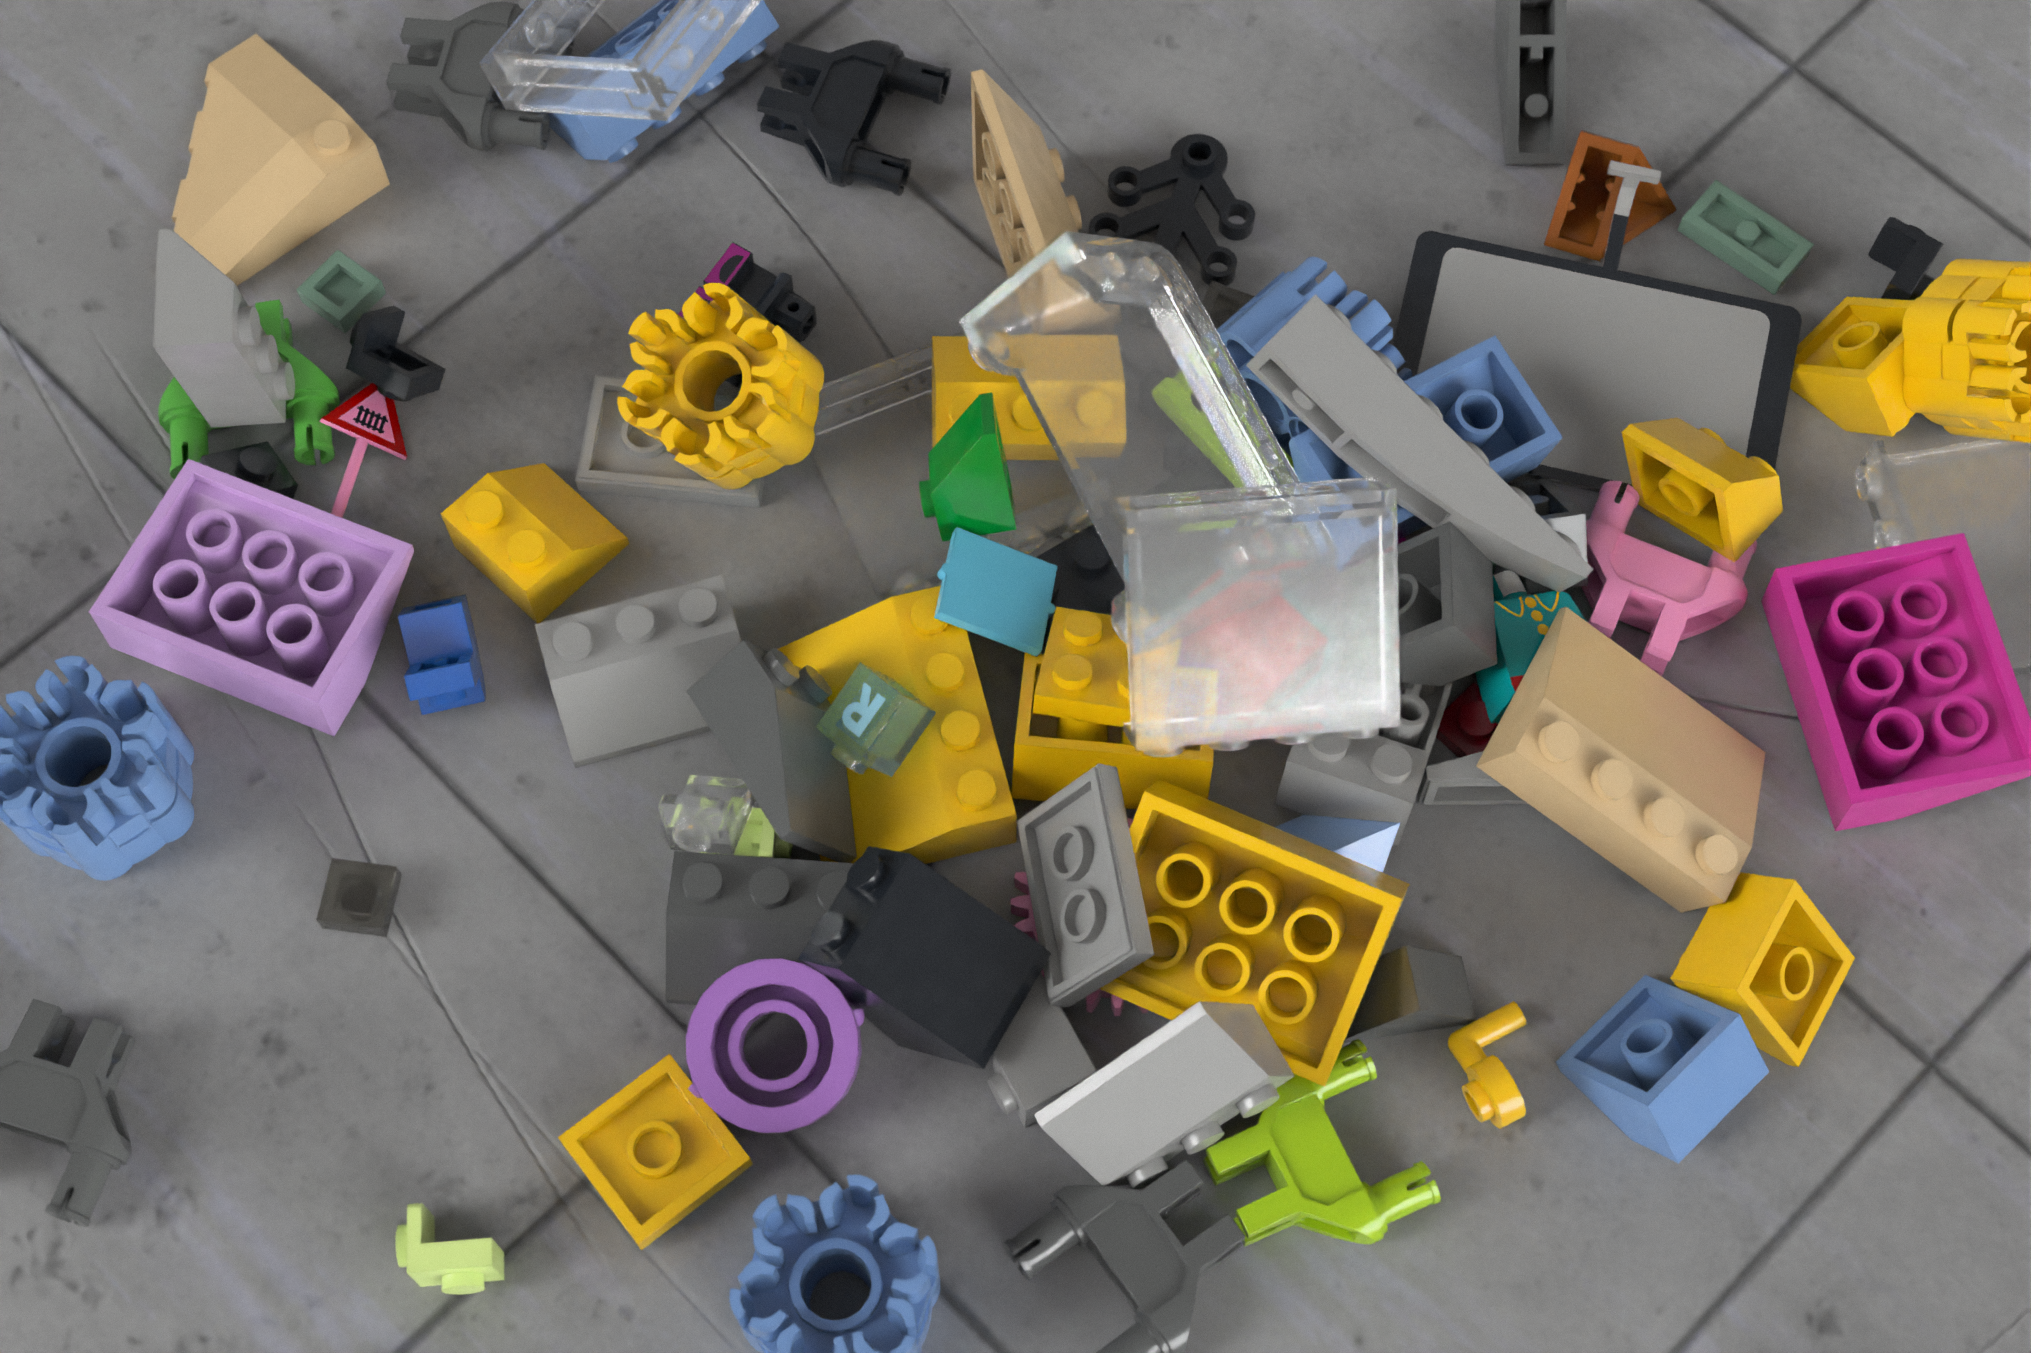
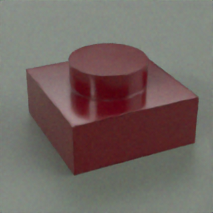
[1436,682,1499,758]

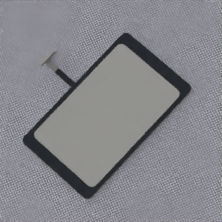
[1393,161,1802,497]

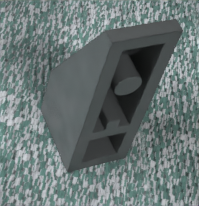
[1495,0,1567,166]

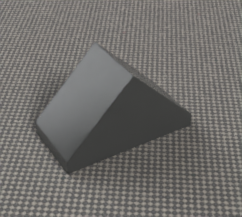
[1344,945,1476,1043]

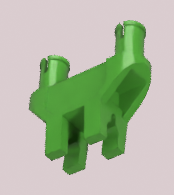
[158,299,340,480]

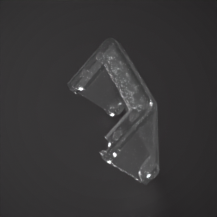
[958,231,1336,653]

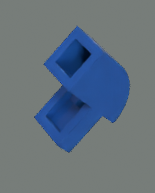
[398,594,486,715]

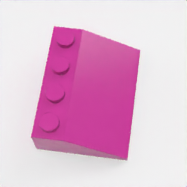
[1761,533,2031,831]

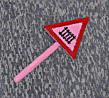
[319,383,407,518]

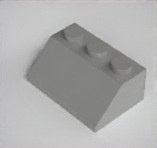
[153,228,295,428]
[535,574,741,768]
[1034,1001,1294,1190]

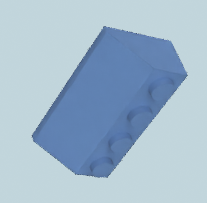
[526,0,780,163]
[1289,336,1563,572]

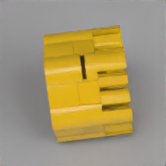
[1902,258,2031,443]
[617,283,825,490]

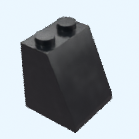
[798,846,1051,1069]

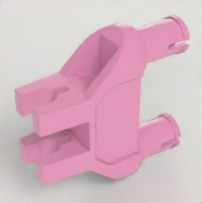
[1581,481,1757,676]

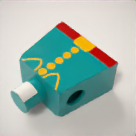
[1475,570,1587,724]

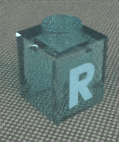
[816,662,937,777]

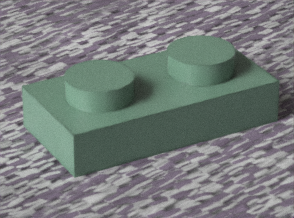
[1677,180,1814,295]

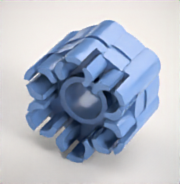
[1196,256,1412,458]
[0,656,194,880]
[729,1175,940,1353]

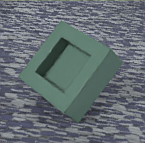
[296,249,386,333]

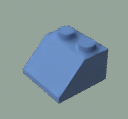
[1556,975,1769,1163]

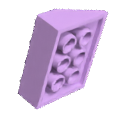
[89,459,414,736]

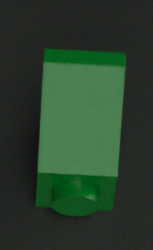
[919,392,1017,542]

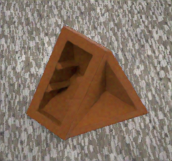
[1544,130,1677,262]

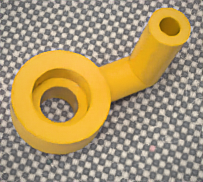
[1448,1001,1526,1129]

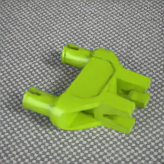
[1203,1039,1441,1247]

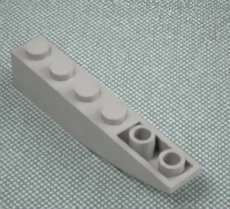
[1246,294,1593,593]

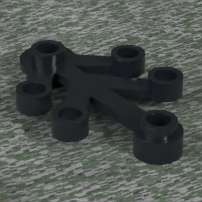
[1088,134,1255,332]

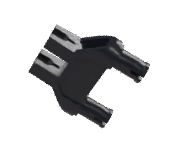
[757,40,951,196]

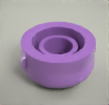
[686,959,865,1133]

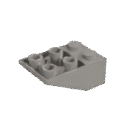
[1274,615,1454,846]

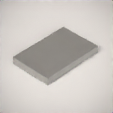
[575,375,765,508]
[1017,764,1154,1008]

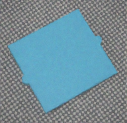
[934,527,1057,657]

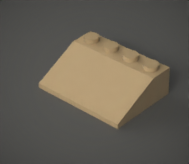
[971,69,1118,338]
[1476,607,1766,913]

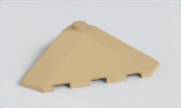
[172,34,390,286]

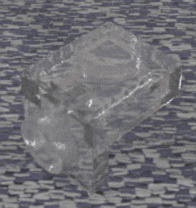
[658,775,756,855]

